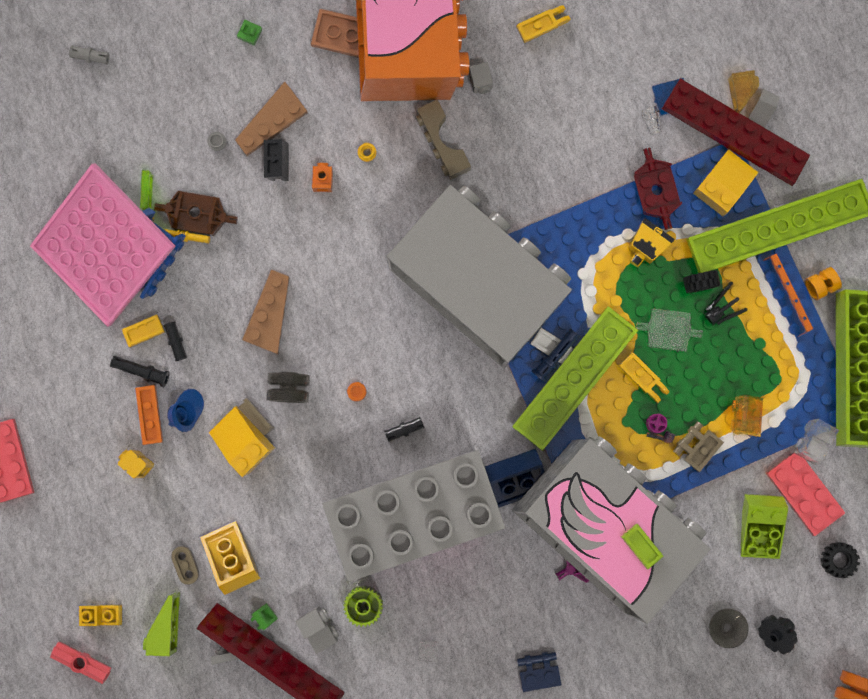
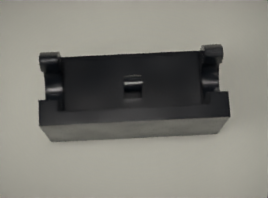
[264,139,289,181]

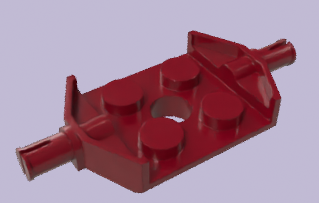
[633,148,682,230]

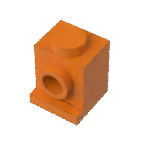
[312,163,333,192]

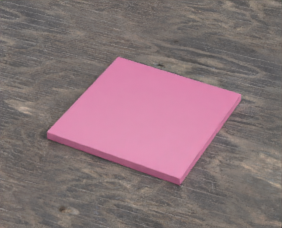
[30,163,176,327]

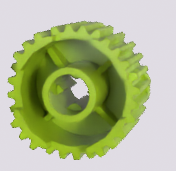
[343,585,383,627]

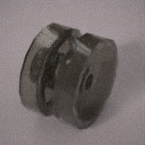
[266,372,310,403]

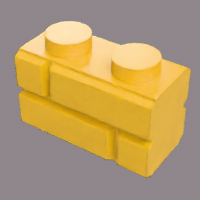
[118,449,154,478]

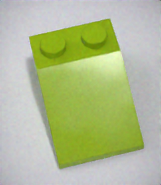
[143,592,180,656]

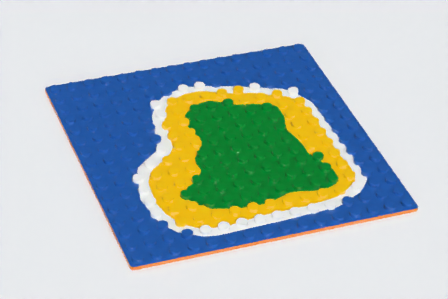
[508,145,836,498]

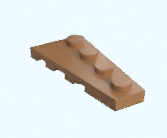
[235,82,308,156]
[242,270,290,354]

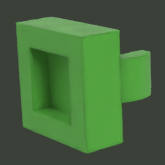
[237,19,262,46]
[251,603,278,630]

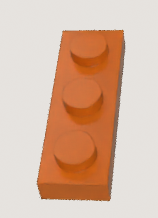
[135,385,163,445]

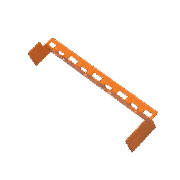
[763,254,813,337]

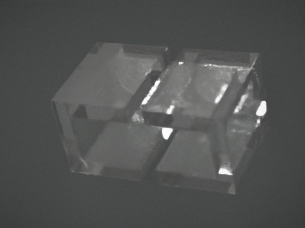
[795,419,839,465]

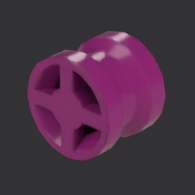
[646,414,667,433]

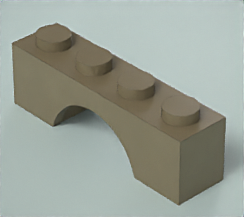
[415,99,471,180]

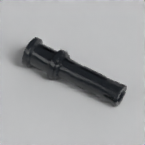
[110,355,170,388]

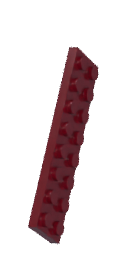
[662,78,810,186]
[196,603,345,699]

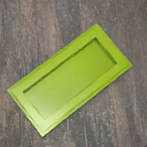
[621,524,664,569]

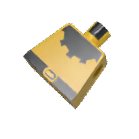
[629,218,675,267]

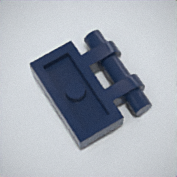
[517,651,562,692]

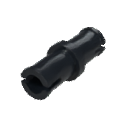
[163,321,187,362]
[384,417,425,442]

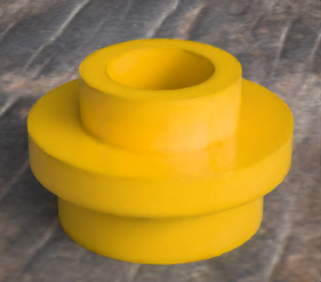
[358,143,376,162]

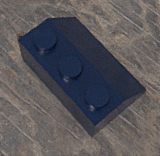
[484,449,545,508]

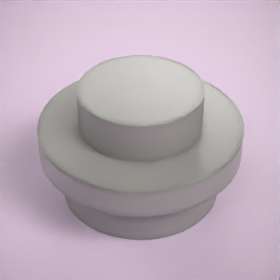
[207,132,227,151]

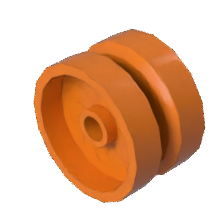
[834,670,868,699]

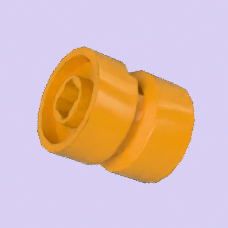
[805,267,842,301]

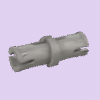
[69,46,110,65]

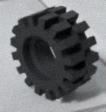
[683,270,721,293]
[821,542,860,578]

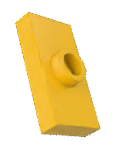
[121,314,165,347]

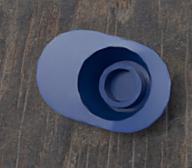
[167,389,204,432]

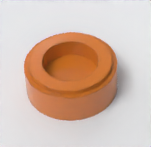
[347,382,367,402]

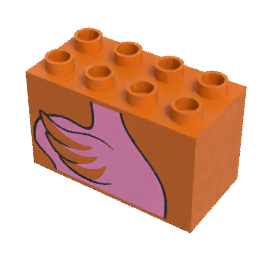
[356,0,469,101]

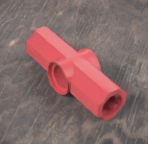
[50,641,111,684]

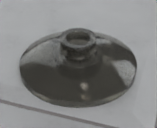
[709,608,749,648]

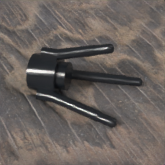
[704,281,748,326]

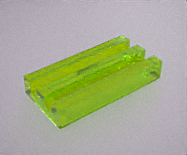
[140,170,153,210]

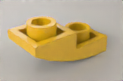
[79,605,122,626]

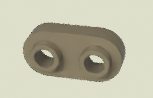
[171,546,199,585]

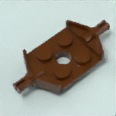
[154,191,238,236]

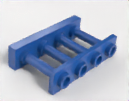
[140,208,186,299]

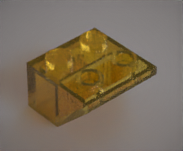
[730,395,763,438]

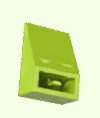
[740,494,788,559]

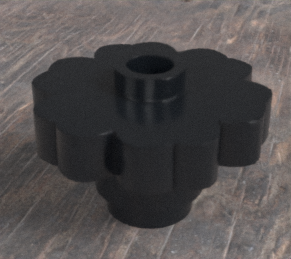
[758,615,798,655]

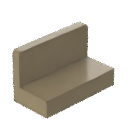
[238,398,274,436]

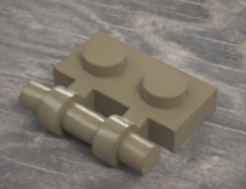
[673,421,724,472]

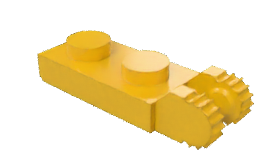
[516,5,571,43]
[619,352,670,403]

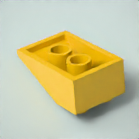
[693,149,759,216]
[209,406,275,477]
[200,521,261,595]

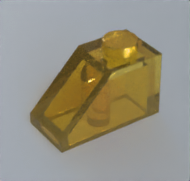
[728,70,759,113]

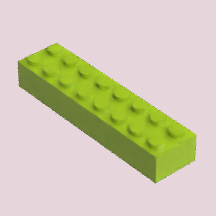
[836,289,868,448]

